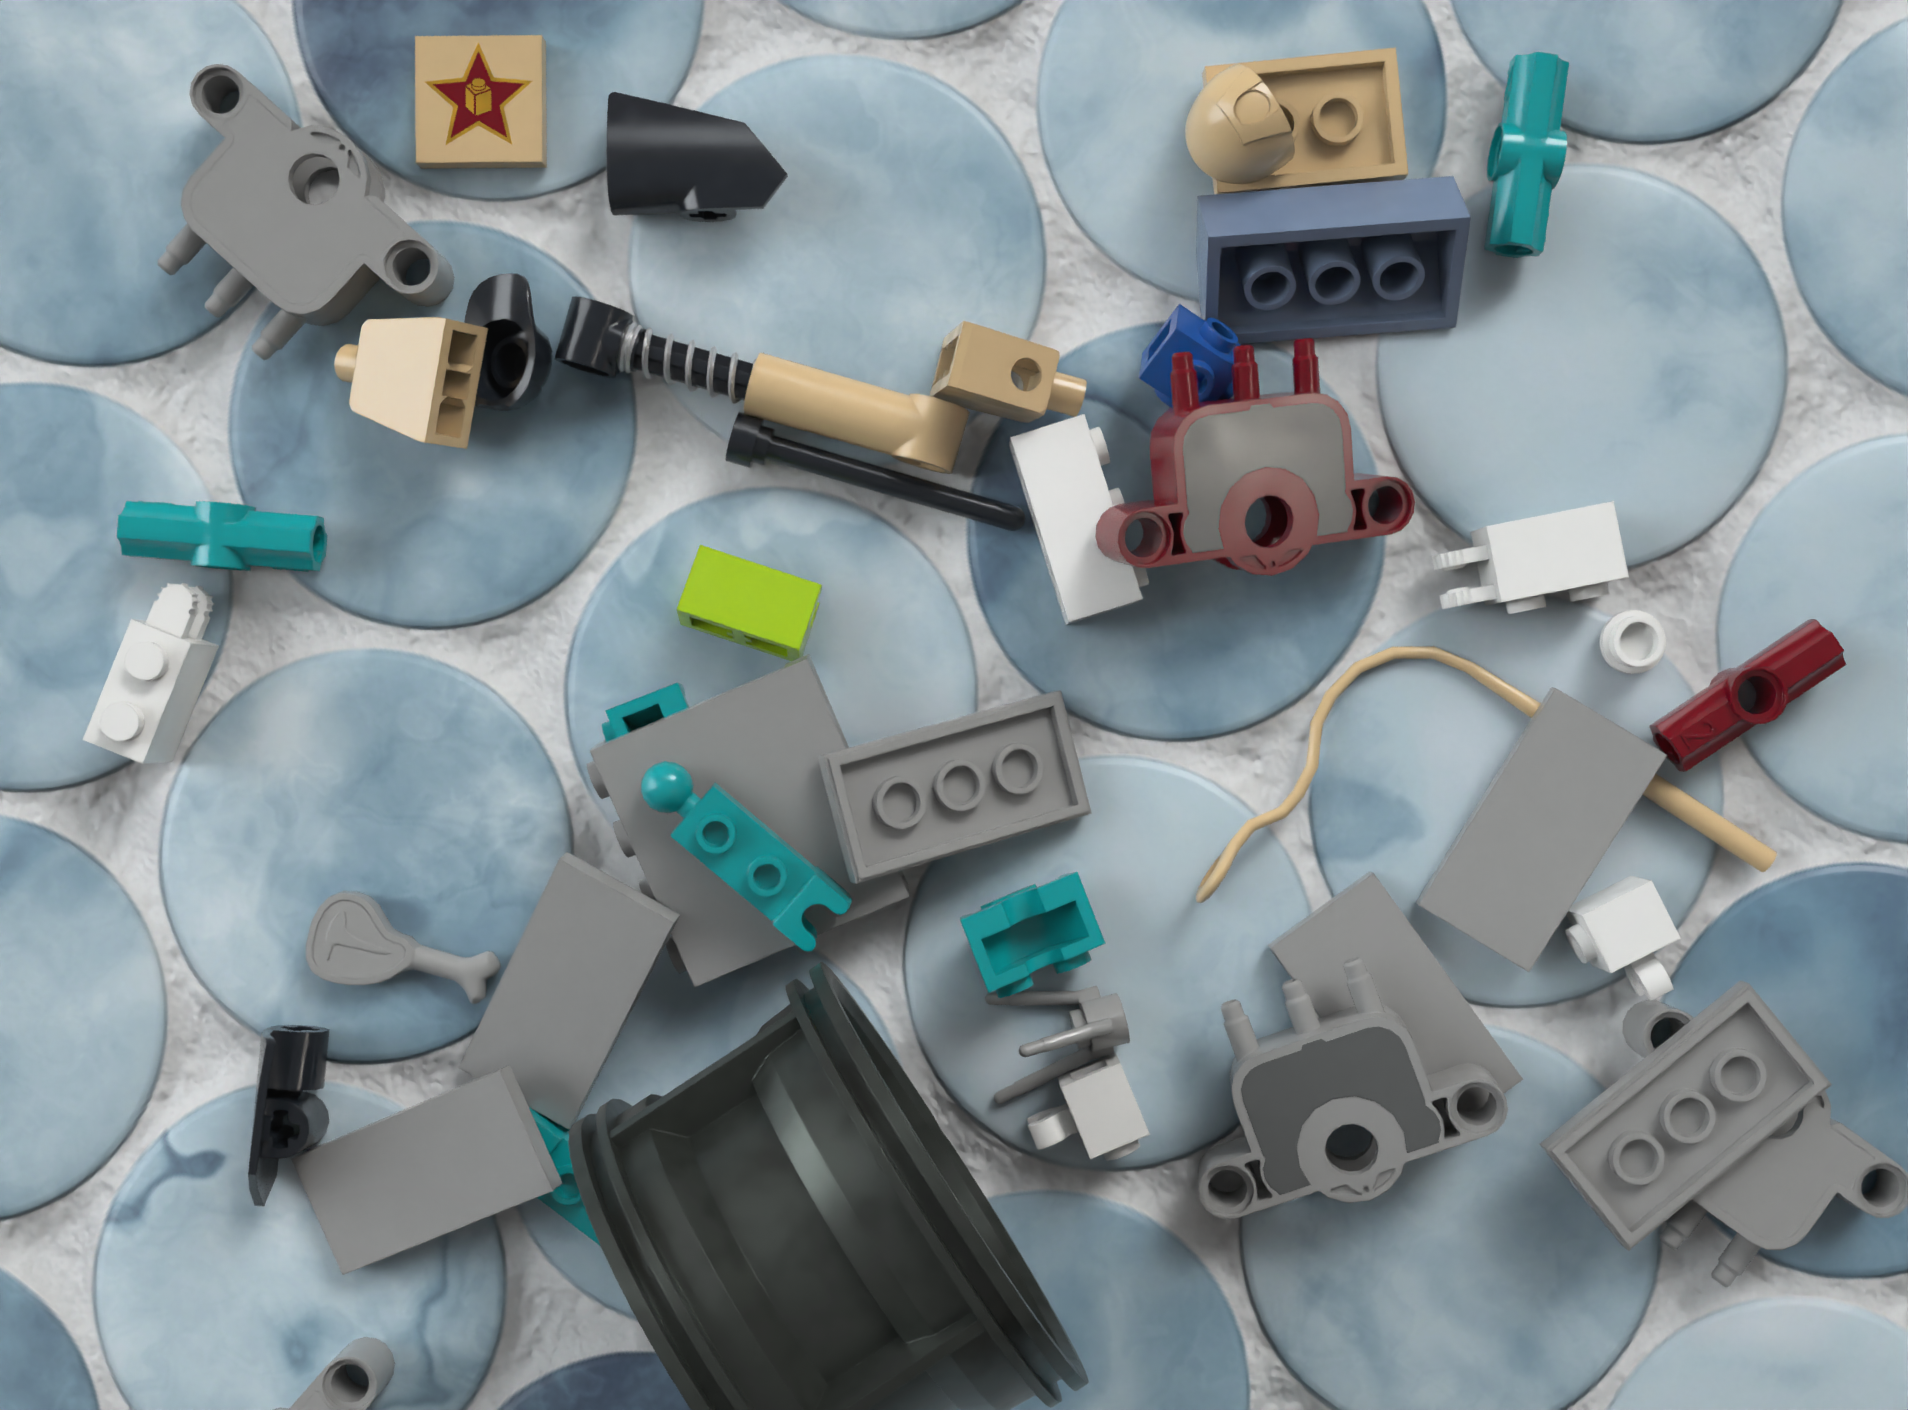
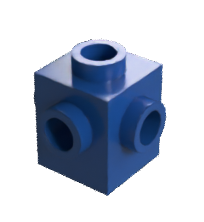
[1139,304,1241,408]

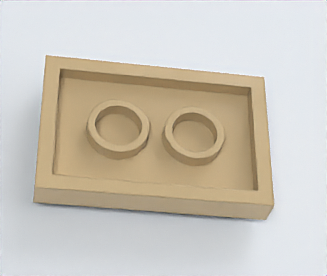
[1202,47,1408,194]

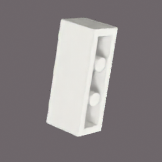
[1009,414,1149,625]

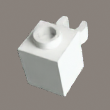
[1565,876,1681,1001]
[1027,1052,1150,1161]

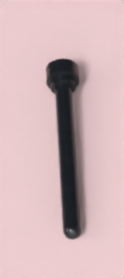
[725,412,1025,531]

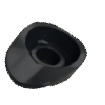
[464,273,553,411]

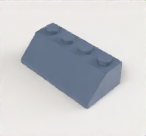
[1196,176,1471,344]

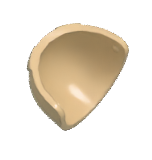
[1185,64,1295,184]

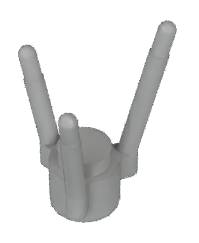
[985,986,1130,1104]

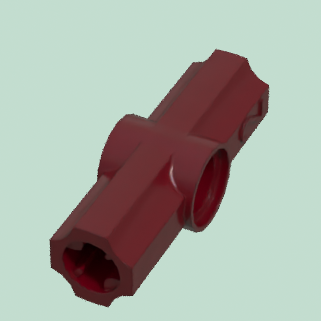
[1649,619,1847,772]

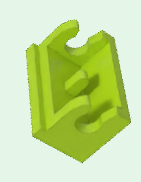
[676,545,822,661]

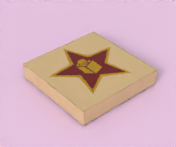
[415,35,547,169]

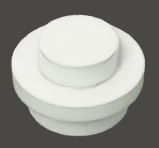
[1600,610,1666,674]

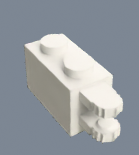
[1432,501,1629,614]
[82,583,219,764]

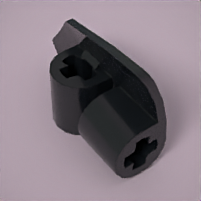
[606,92,788,222]
[248,1025,330,1206]

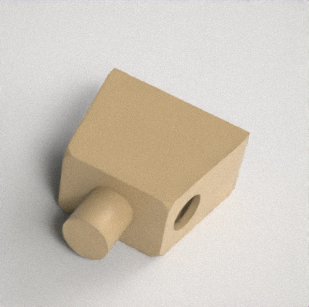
[334,317,488,449]
[929,321,1087,423]

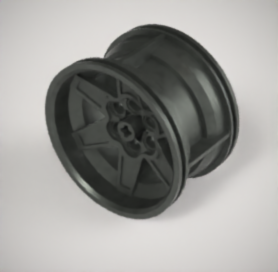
[568,962,1089,1410]

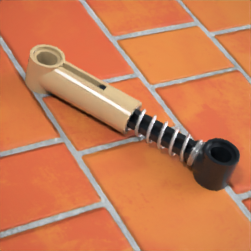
[554,296,970,474]

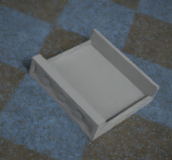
[587,654,909,987]

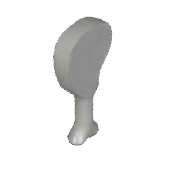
[306,891,501,1004]

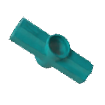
[1484,52,1569,258]
[117,500,328,572]

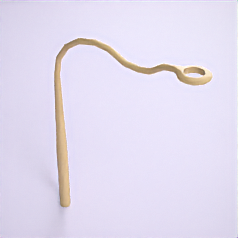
[1196,646,1777,903]

